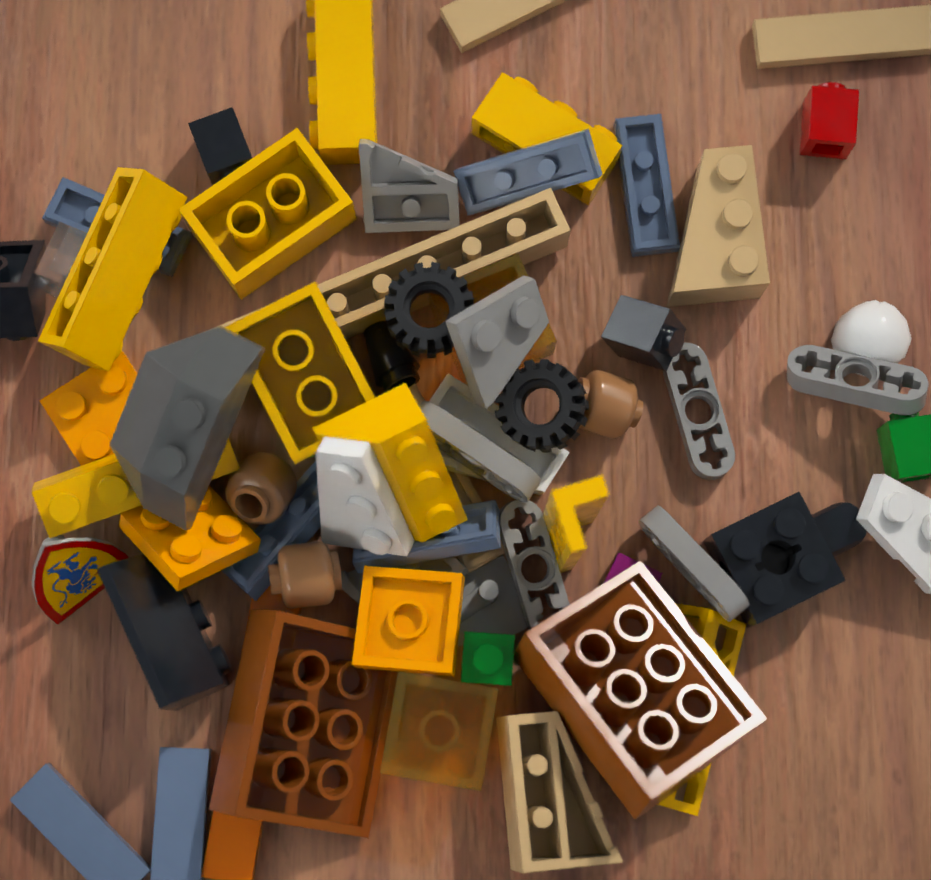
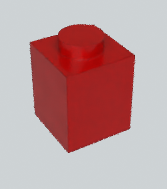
[800,82,859,160]

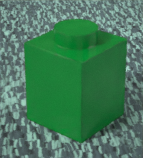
[876,412,931,483]
[460,631,515,686]

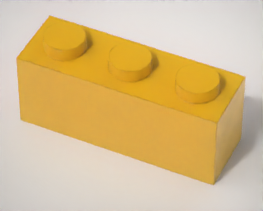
[471,72,622,206]

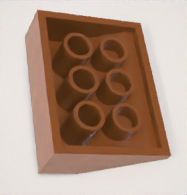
[513,561,767,820]
[209,609,400,838]

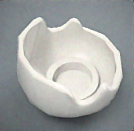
[831,300,912,377]

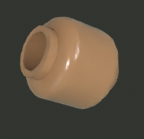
[578,370,643,439]
[225,452,297,525]
[268,541,342,609]

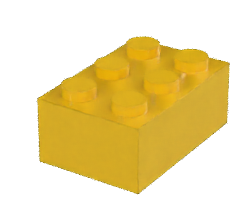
[178,128,357,300]
[224,281,375,465]

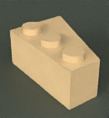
[667,145,770,307]
[496,711,623,873]

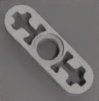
[662,342,735,480]
[787,345,929,415]
[419,401,541,502]
[500,500,570,630]
[638,505,750,622]

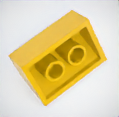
[312,383,468,542]

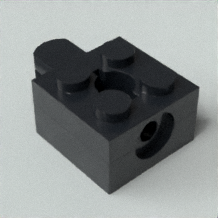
[703,492,866,628]

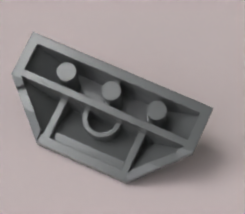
[110,326,265,531]

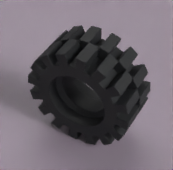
[384,262,474,358]
[494,359,589,453]

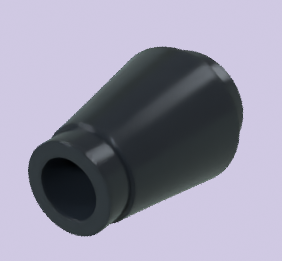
[363,321,420,393]

